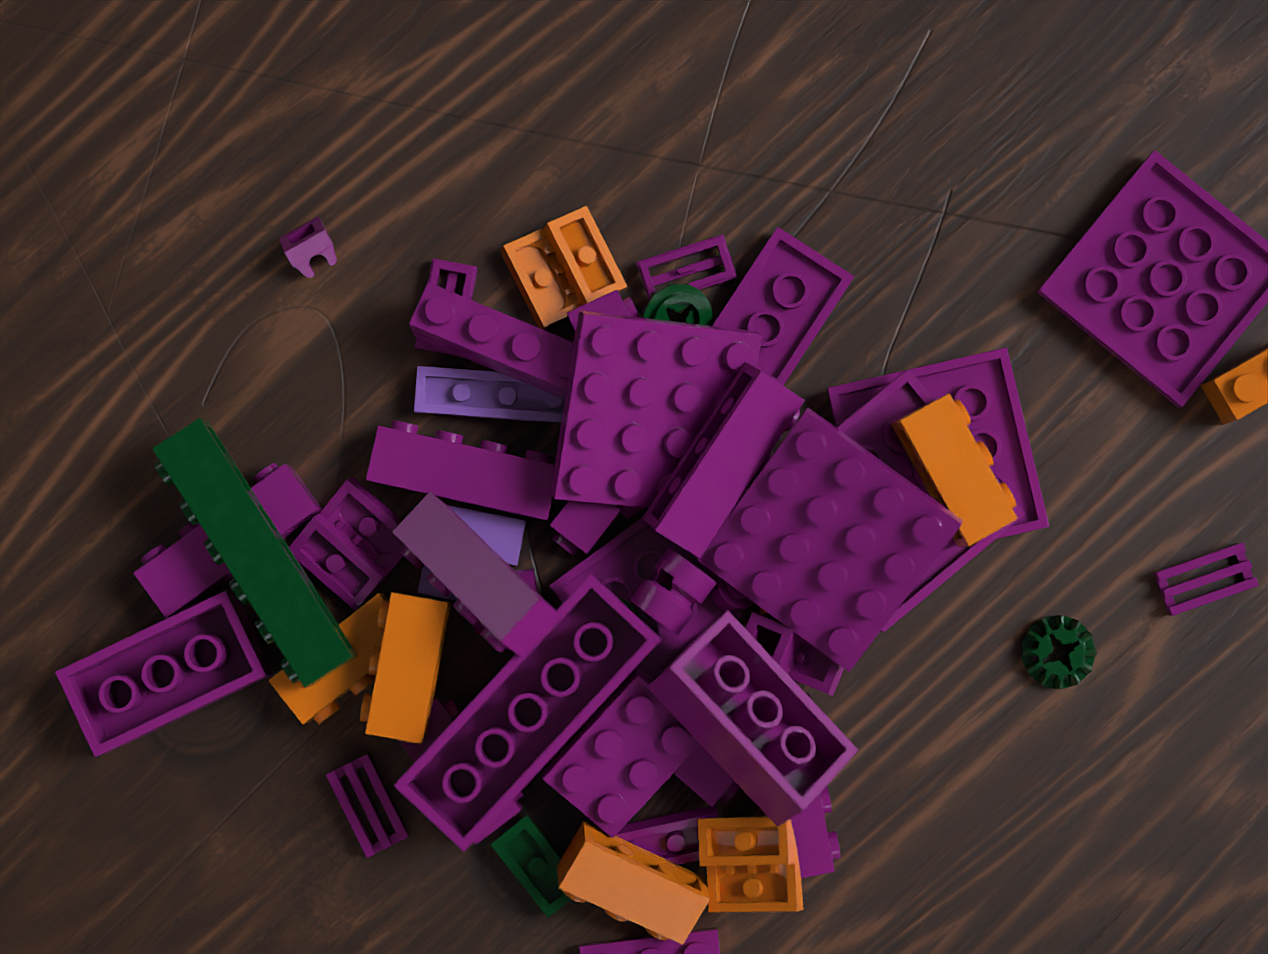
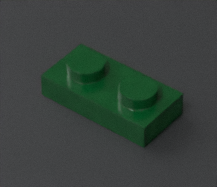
[490,814,571,918]

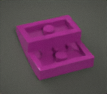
[289,477,405,611]

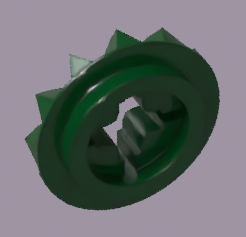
[641,283,712,326]
[1021,615,1097,689]

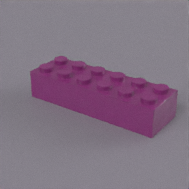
[394,574,661,851]

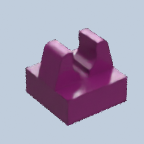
[279,216,337,278]

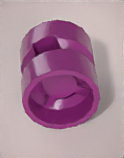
[630,547,716,636]

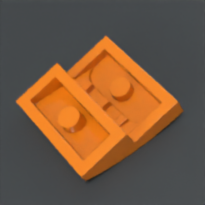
[500,206,628,330]
[698,817,803,912]

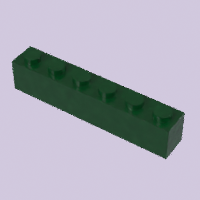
[152,418,358,688]

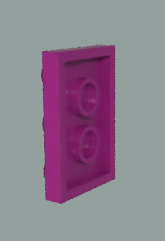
[713,227,855,385]

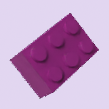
[542,665,700,838]

